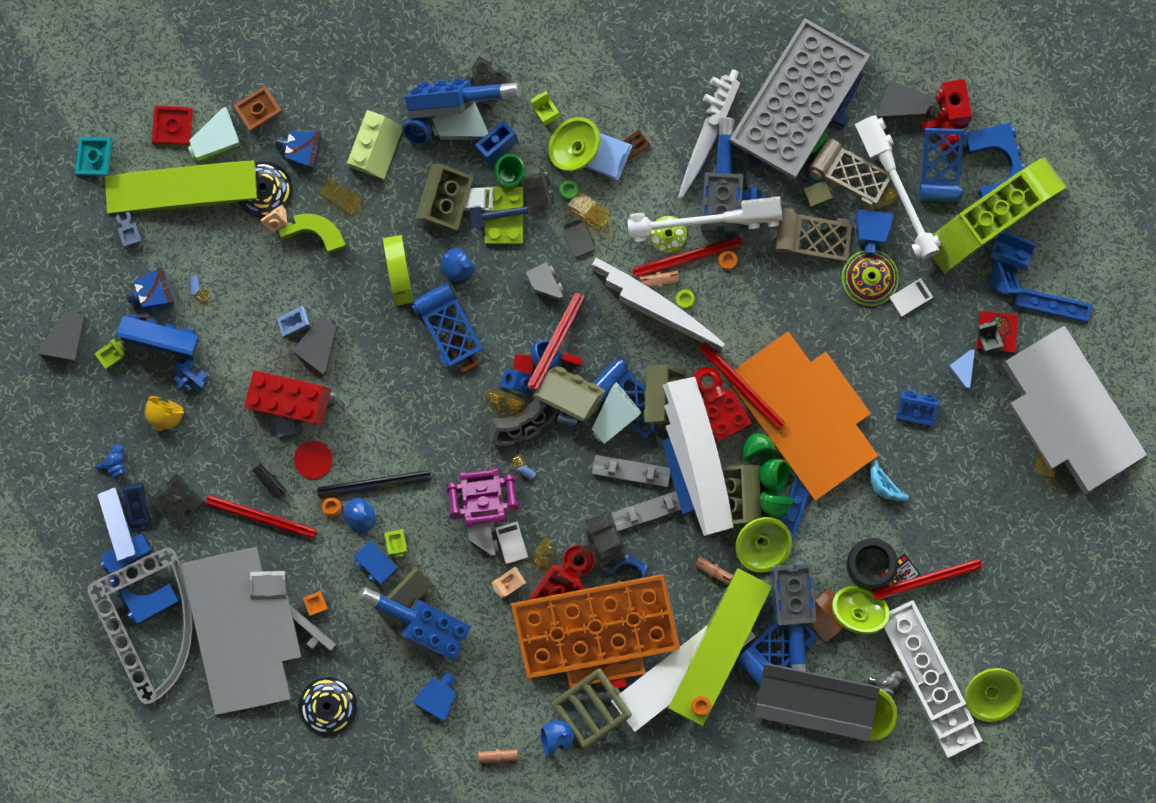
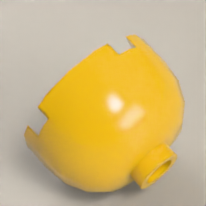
[144,396,184,431]

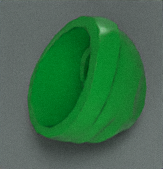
[494,154,525,189]
[743,433,775,463]
[759,459,790,492]
[760,491,794,520]

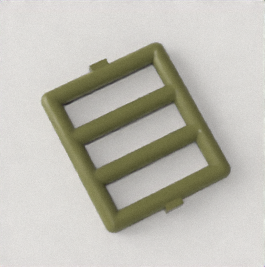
[552,669,632,749]

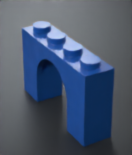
[966,122,1025,199]
[100,533,180,624]

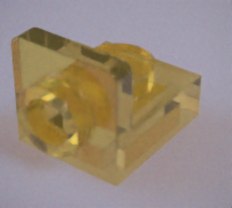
[532,536,552,567]

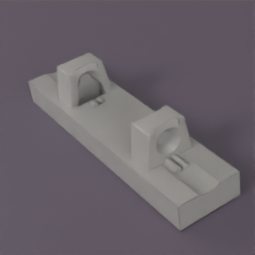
[592,455,670,487]
[611,491,681,531]
[290,605,337,651]

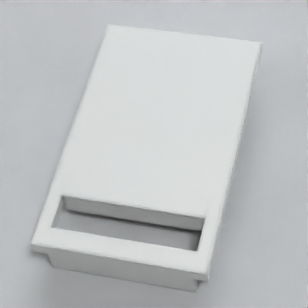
[464,188,494,211]
[890,278,933,317]
[495,522,528,564]

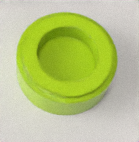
[676,289,695,309]

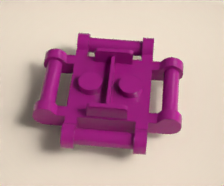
[446,467,519,528]

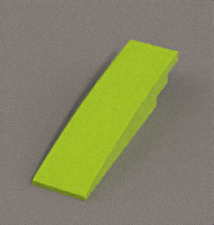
[105,160,258,214]
[668,568,772,726]

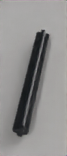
[317,470,431,498]

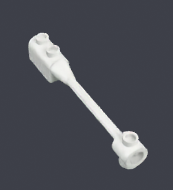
[855,116,942,259]
[628,197,783,242]

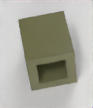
[803,181,833,209]

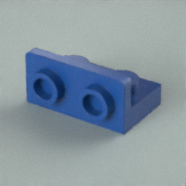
[990,231,1036,271]
[896,390,939,426]

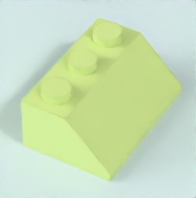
[347,110,402,180]

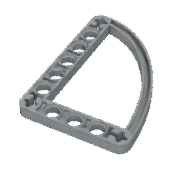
[88,547,192,704]

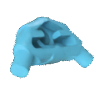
[870,460,909,502]

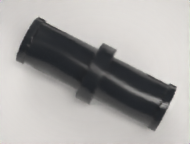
[252,463,287,498]

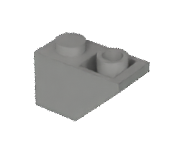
[526,263,565,300]
[467,522,499,556]

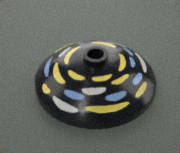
[238,162,293,218]
[299,677,357,736]

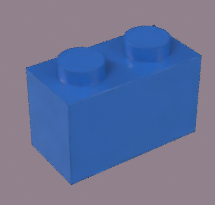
[475,120,518,166]
[354,540,398,585]

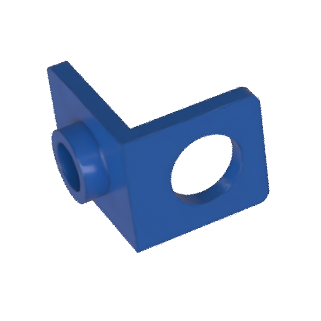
[500,369,534,396]

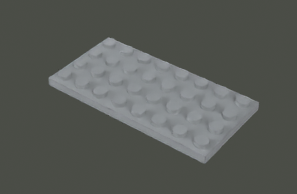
[729,18,870,179]

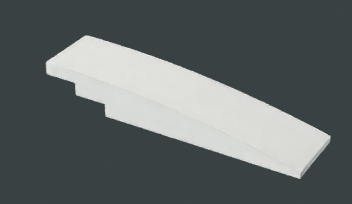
[592,258,725,352]
[663,377,733,536]
[884,600,983,758]
[611,626,756,732]

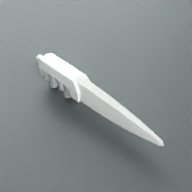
[678,69,740,199]

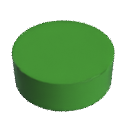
[560,180,579,200]

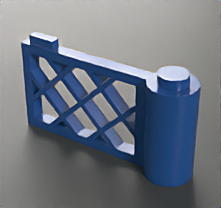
[919,128,967,202]
[412,282,483,367]
[593,359,657,439]
[736,623,817,686]

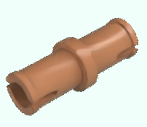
[640,270,679,287]
[694,556,733,586]
[478,749,518,764]

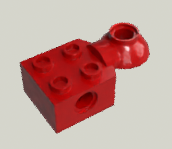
[936,79,972,157]
[692,367,752,444]
[530,545,595,600]

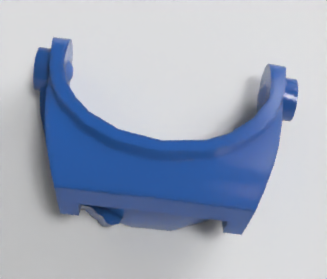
[609,554,648,578]

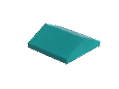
[75,137,113,177]

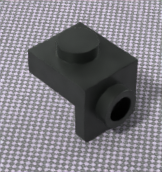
[978,321,1004,355]

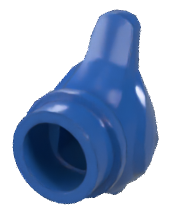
[95,444,126,478]

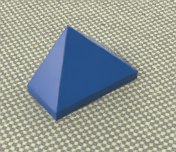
[989,259,1023,294]

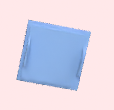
[584,133,633,180]

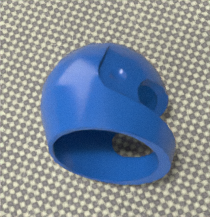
[541,720,574,757]

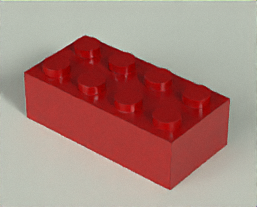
[244,370,331,427]

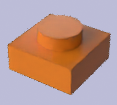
[303,591,328,616]

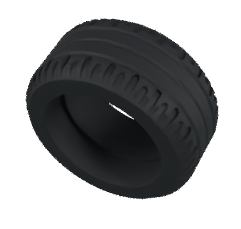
[847,538,898,590]

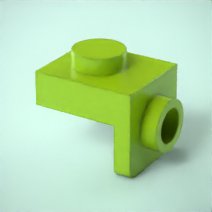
[530,91,561,126]
[94,339,126,370]
[384,529,408,558]

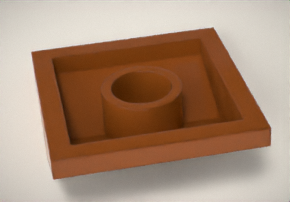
[233,86,283,132]
[808,588,844,642]

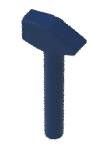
[832,72,864,128]
[469,205,528,230]

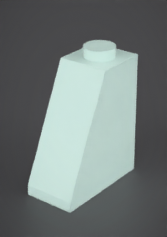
[432,102,488,140]
[188,107,241,161]
[592,382,641,444]

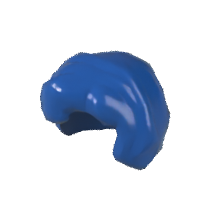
[440,247,475,282]

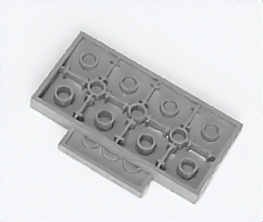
[1002,325,1147,494]
[181,546,301,715]

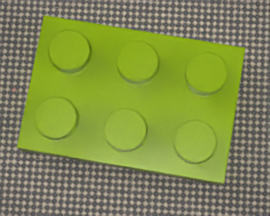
[485,187,523,244]

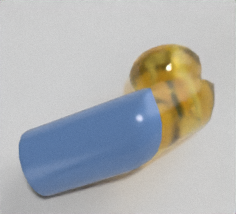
[190,276,210,301]
[512,455,536,480]

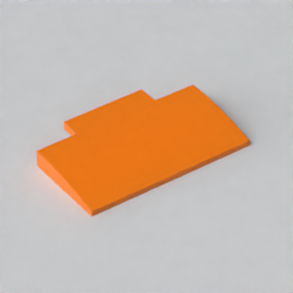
[725,332,879,501]
[511,574,680,688]

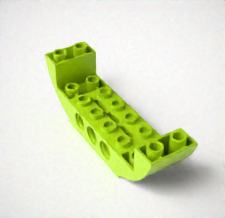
[932,157,1067,274]

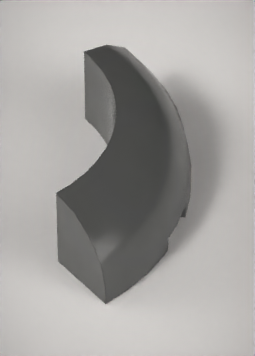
[489,398,559,446]

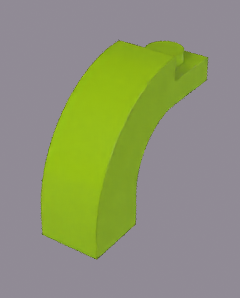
[278,214,346,254]
[383,235,414,306]

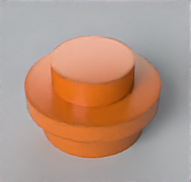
[322,497,341,517]

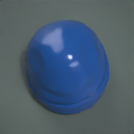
[402,117,432,145]
[343,498,377,532]

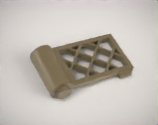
[809,139,891,206]
[775,208,852,262]

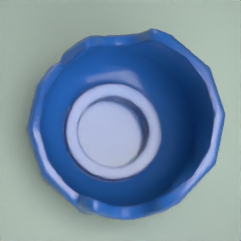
[531,340,560,368]

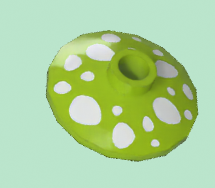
[650,216,687,253]

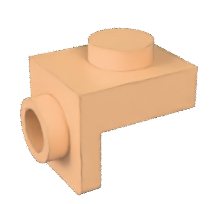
[261,205,287,233]
[492,567,526,598]

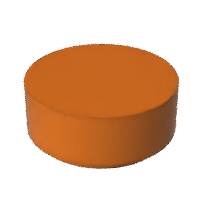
[718,251,737,270]
[691,696,711,716]

